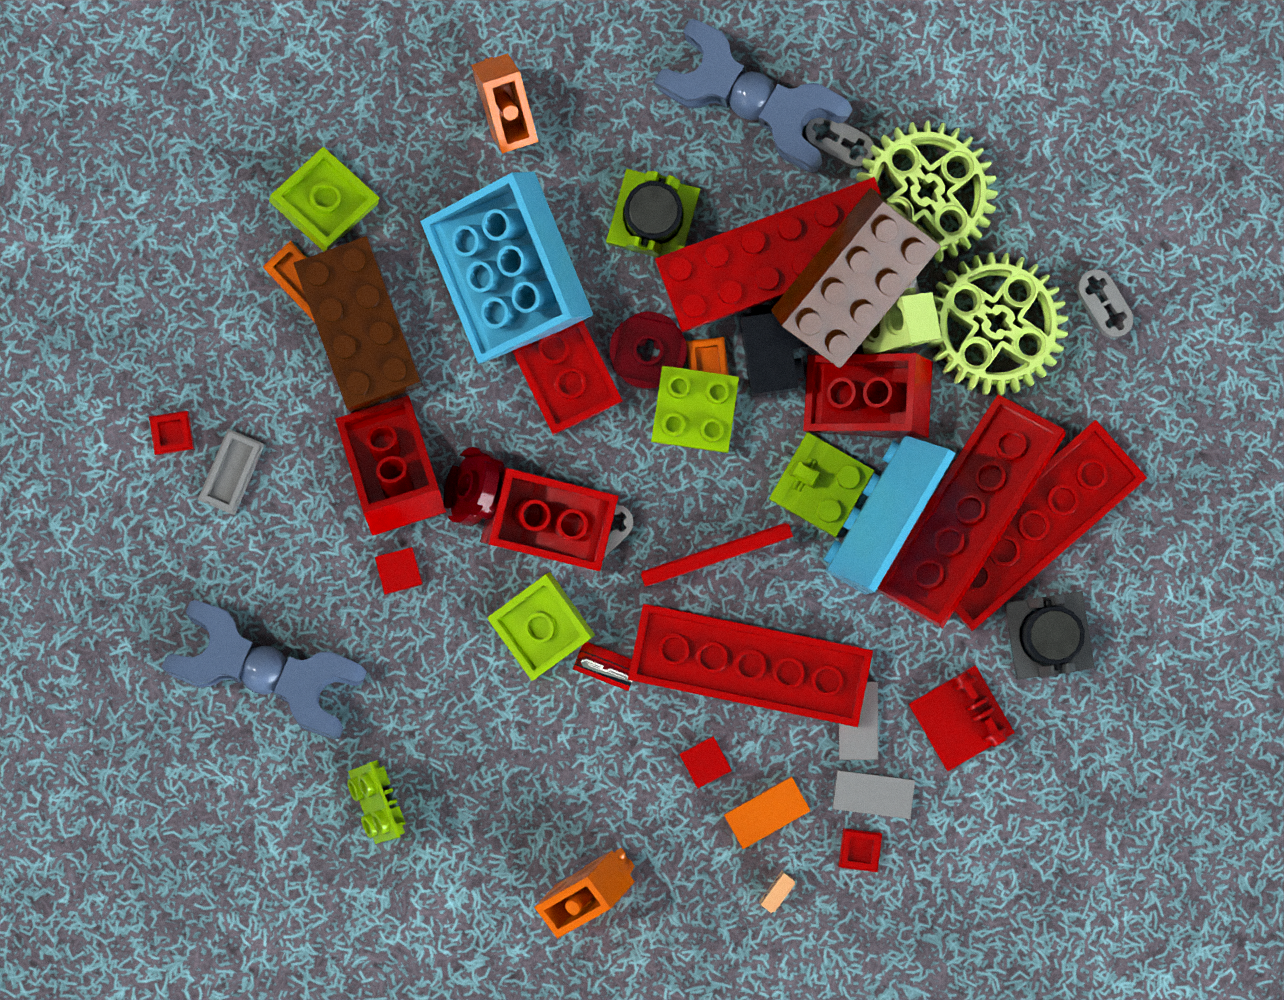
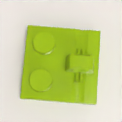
[269,146,380,252]
[768,432,875,538]
[487,572,595,681]

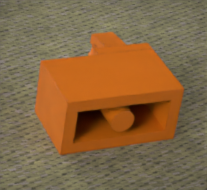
[471,53,539,154]
[534,848,635,939]

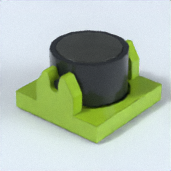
[606,168,701,258]

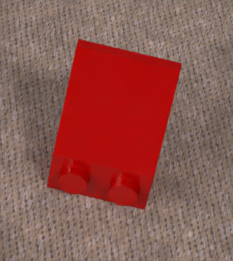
[803,353,933,438]
[335,395,446,536]
[480,467,619,571]

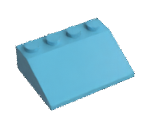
[420,172,593,364]
[823,435,956,594]

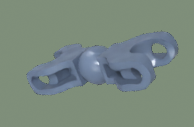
[653,19,853,173]
[161,600,367,740]

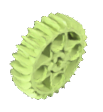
[856,121,998,263]
[927,252,1068,396]

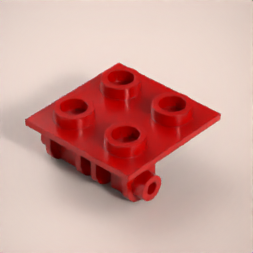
[908,665,1015,772]

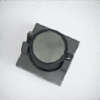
[1004,591,1095,680]

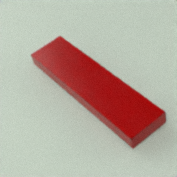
[640,523,793,587]

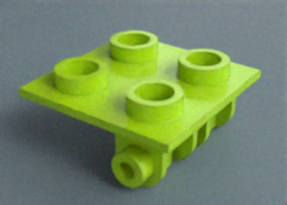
[651,366,739,453]
[347,760,406,844]

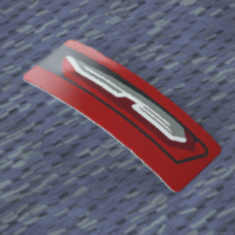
[573,642,632,691]

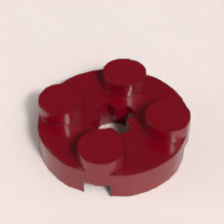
[609,311,687,390]
[443,447,504,526]

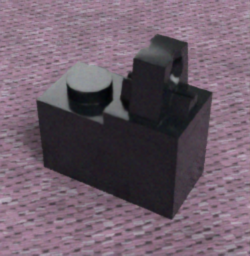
[740,313,809,397]

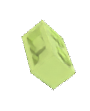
[862,288,942,354]

